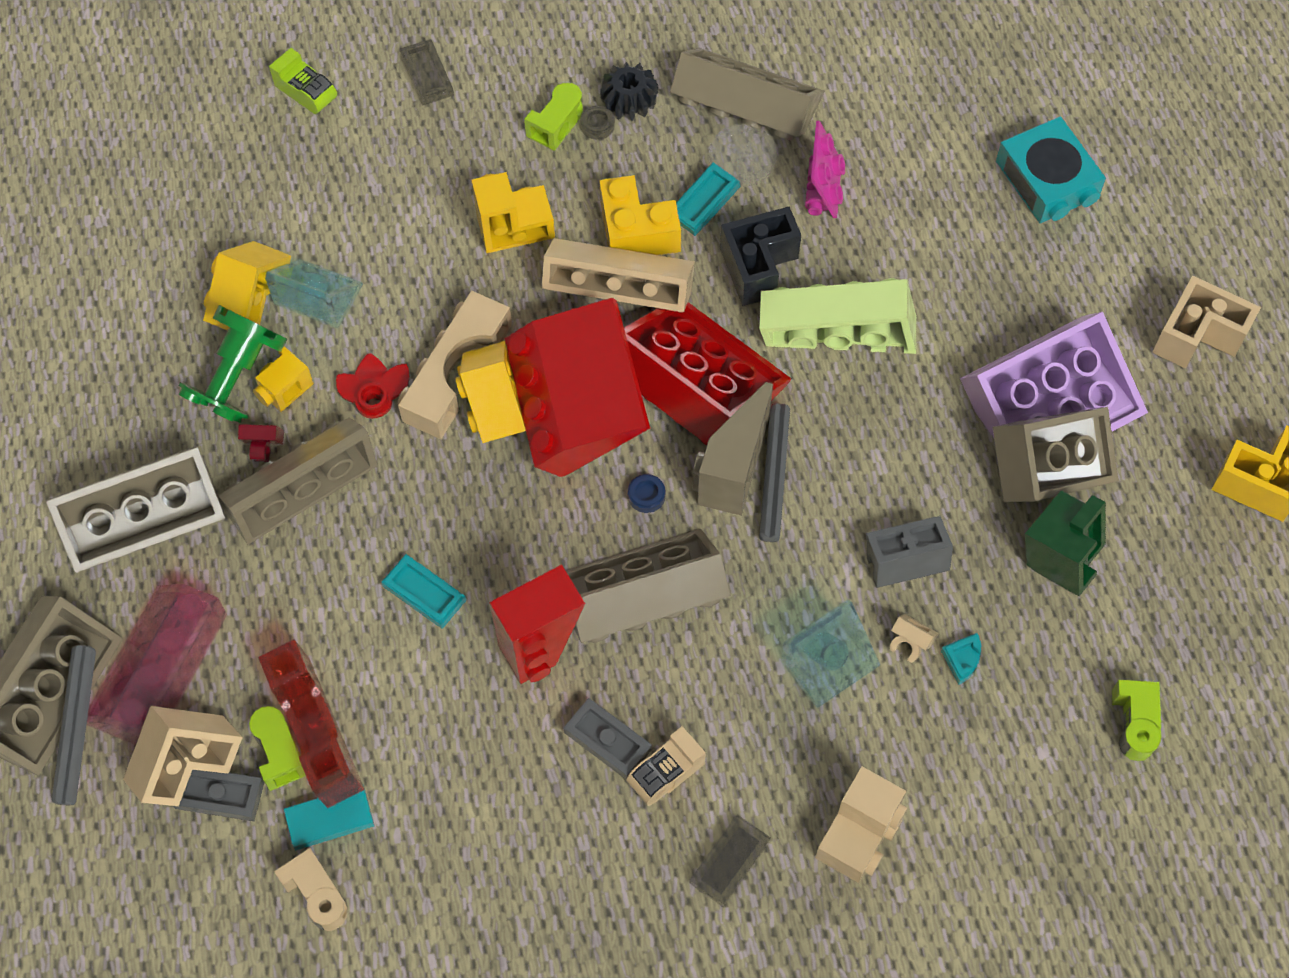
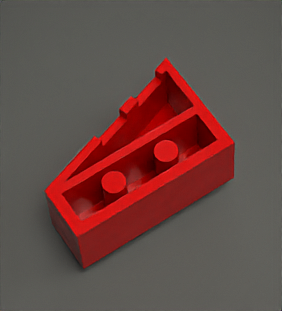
[489,564,586,684]

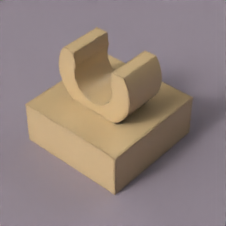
[890,614,939,663]

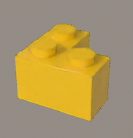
[471,172,555,253]
[599,175,681,255]
[203,241,291,331]
[456,341,526,443]
[1211,425,1289,522]

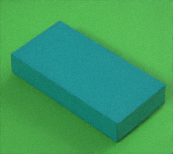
[676,162,741,236]
[381,554,467,629]
[284,785,375,851]

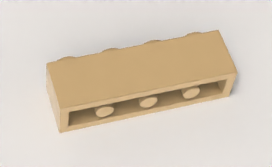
[542,238,695,312]

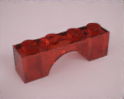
[258,639,365,808]

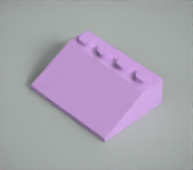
[960,312,1148,438]

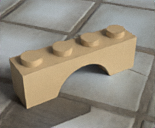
[398,290,512,439]

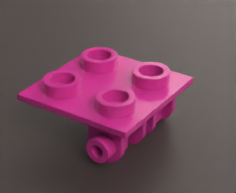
[805,120,845,218]

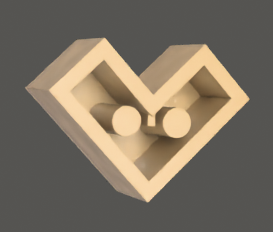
[1152,275,1261,369]
[123,706,243,806]
[815,766,908,883]

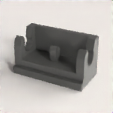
[866,516,953,588]

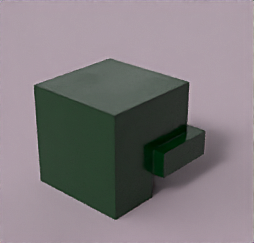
[1025,490,1106,596]

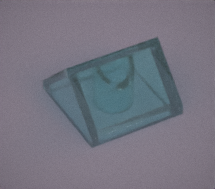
[265,259,363,328]
[781,600,880,708]

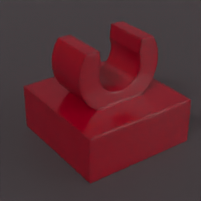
[238,424,284,462]

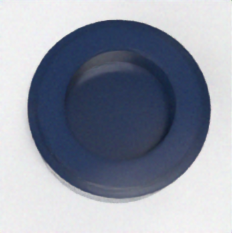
[628,474,666,513]

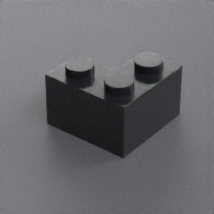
[720,206,801,307]

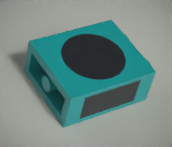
[996,116,1106,224]

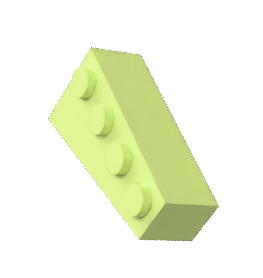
[759,278,916,354]

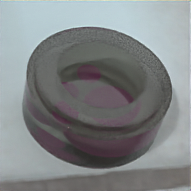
[580,106,615,140]

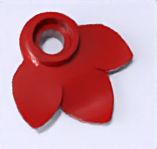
[336,353,410,419]

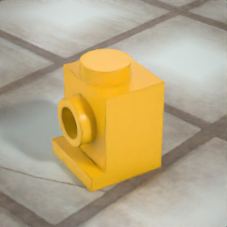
[253,346,314,412]

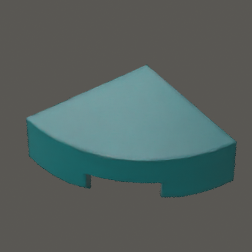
[941,633,982,685]

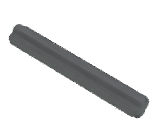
[759,403,790,543]
[51,645,96,806]

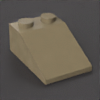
[693,382,773,516]
[993,407,1119,502]

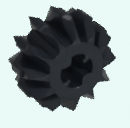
[600,61,658,121]

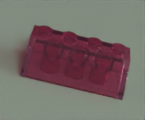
[86,584,227,745]

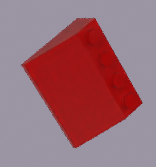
[504,298,651,477]
[624,302,792,445]

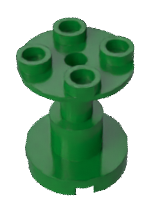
[178,305,287,423]

